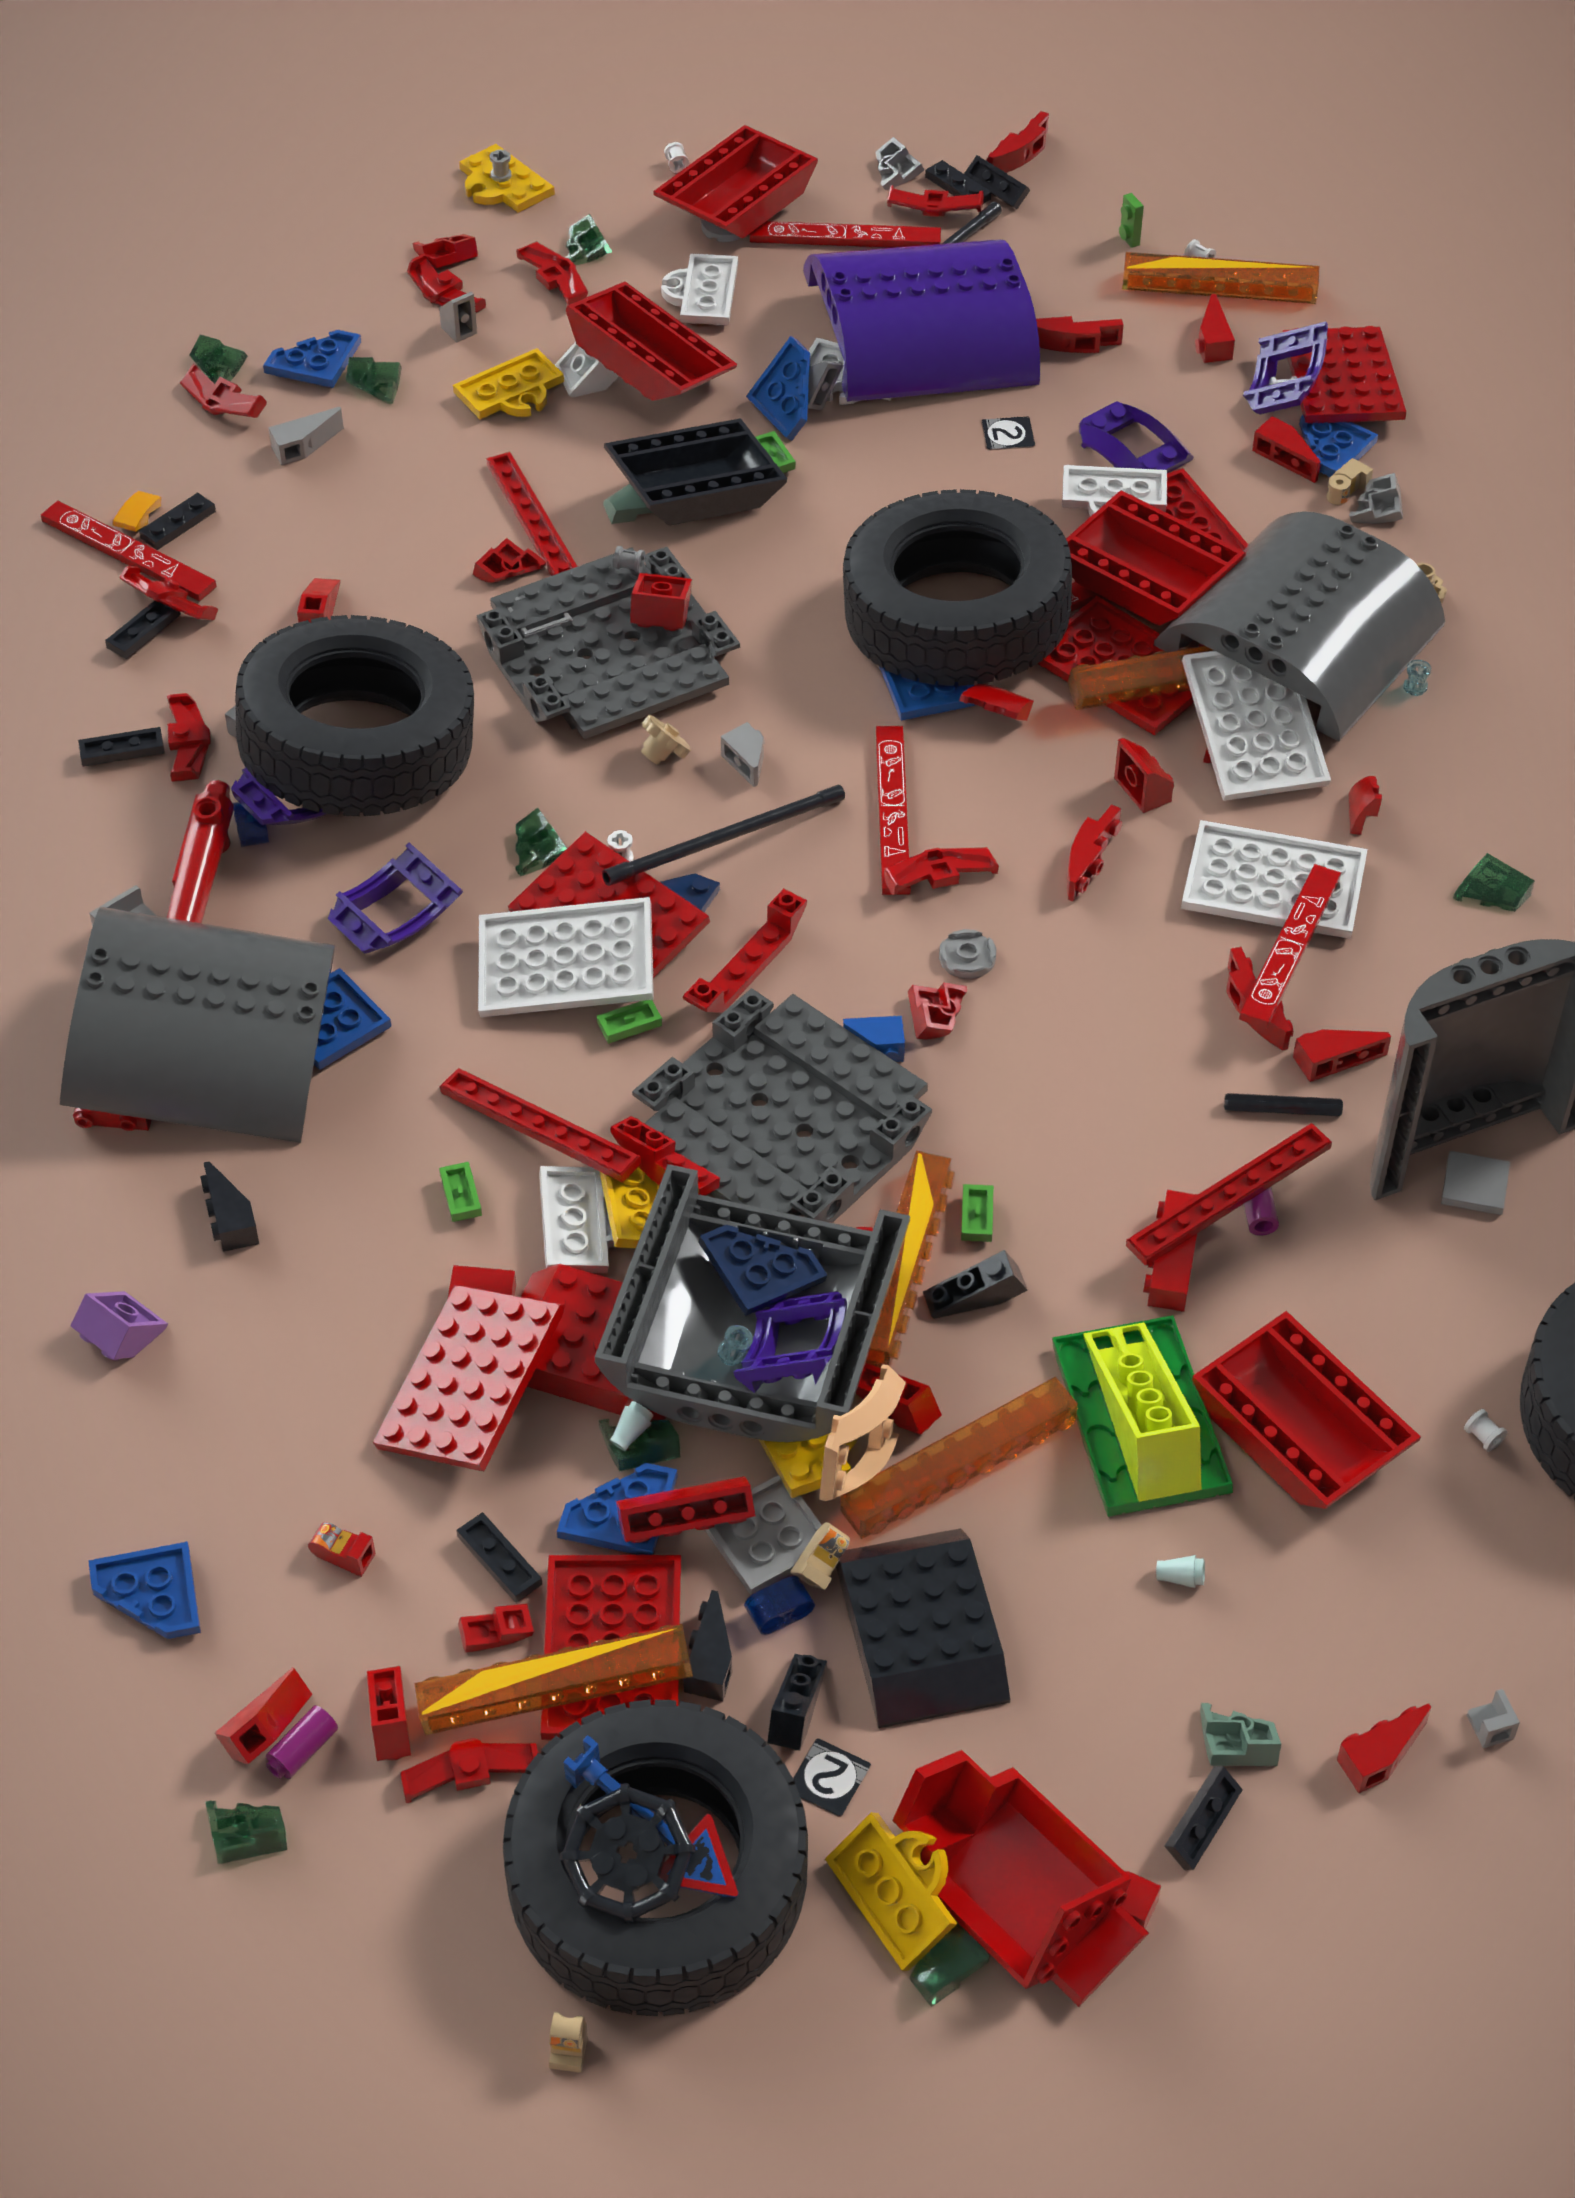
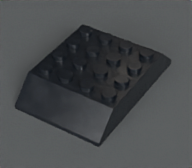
[604,418,787,526]
[836,1528,1011,1728]

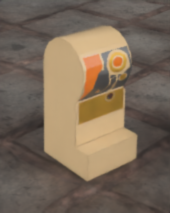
[1326,458,1373,505]
[790,1522,850,1590]
[549,2012,588,2073]

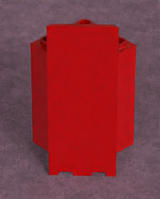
[892,1750,1149,2007]

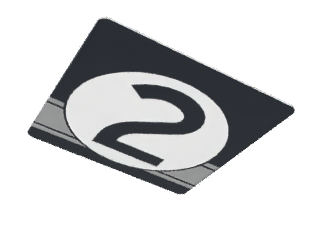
[982,416,1035,449]
[793,1738,871,1816]

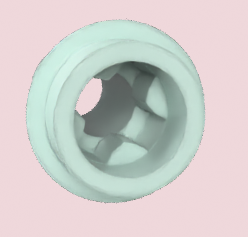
[609,1401,654,1451]
[1156,1555,1205,1588]

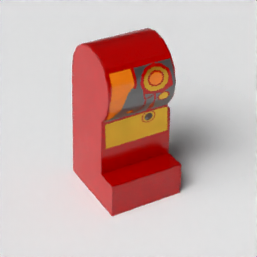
[308,1522,376,1577]

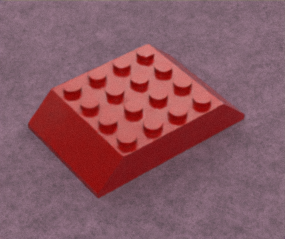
[653,125,818,239]
[566,281,737,401]
[1066,490,1246,626]
[521,1264,666,1428]
[1192,1311,1421,1509]

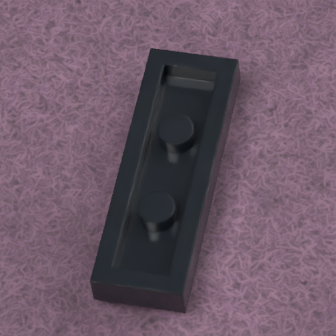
[964,155,1030,210]
[925,160,991,204]
[139,492,216,550]
[105,600,181,659]
[78,727,165,767]
[456,1512,543,1603]
[1164,1766,1243,1870]

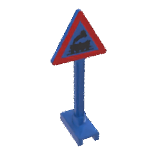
[563,1735,738,1898]

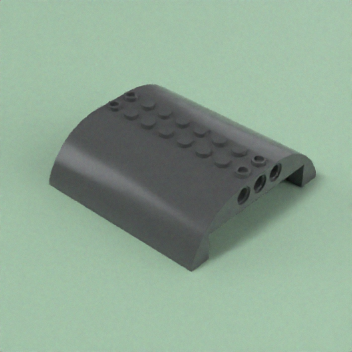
[1154,511,1445,741]
[60,907,335,1143]
[1370,939,1575,1201]
[594,1164,910,1442]

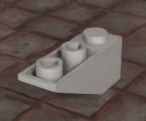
[268,407,344,465]

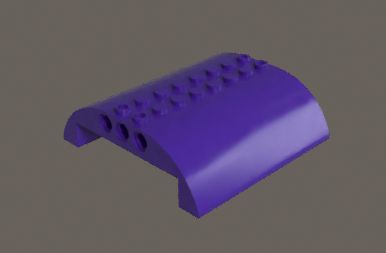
[803,239,1040,402]

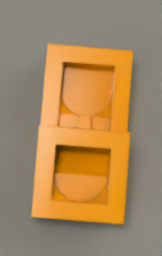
[113,491,161,532]

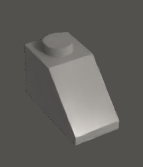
[439,292,477,342]
[808,361,844,410]
[721,722,765,787]

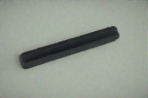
[1224,1093,1343,1116]

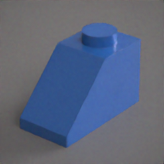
[843,1016,905,1062]

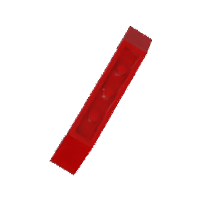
[683,888,807,1013]

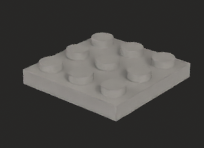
[705,1475,821,1596]

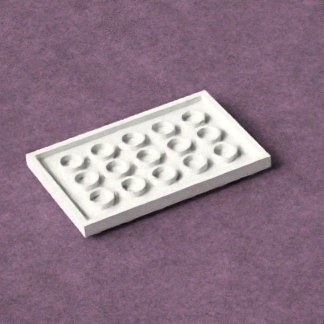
[1182,651,1331,801]
[1181,820,1368,939]
[478,897,654,1017]

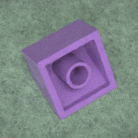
[70,1291,168,1360]

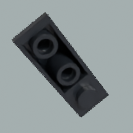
[200,1161,259,1252]
[923,1250,1028,1319]
[679,1590,732,1702]
[767,1653,827,1751]

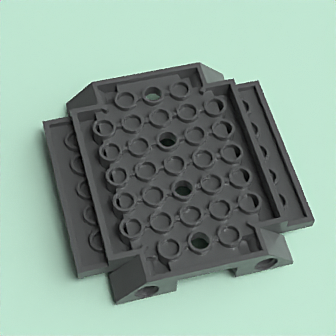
[476,547,740,739]
[632,988,932,1222]

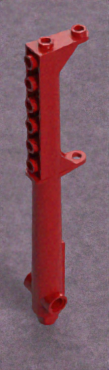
[73,780,234,1131]

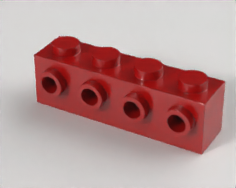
[616,1476,756,1543]

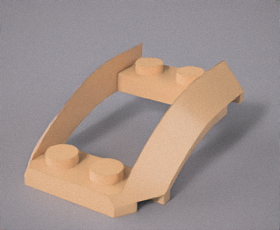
[819,1364,906,1501]

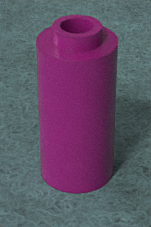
[1244,1187,1279,1236]
[266,1705,338,1779]

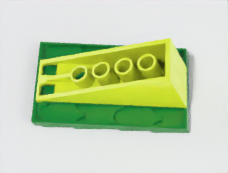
[1052,1315,1233,1517]

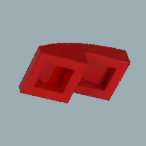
[458,1604,534,1653]

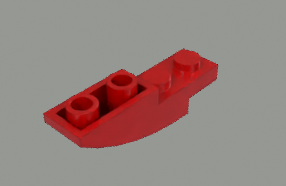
[986,111,1049,173]
[1036,316,1124,353]
[1067,804,1122,902]
[1226,947,1294,1051]
[610,1116,720,1196]

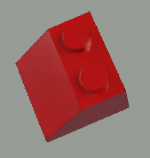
[630,573,692,631]
[1114,738,1174,813]

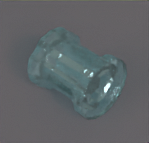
[1403,659,1431,696]
[717,1325,753,1366]

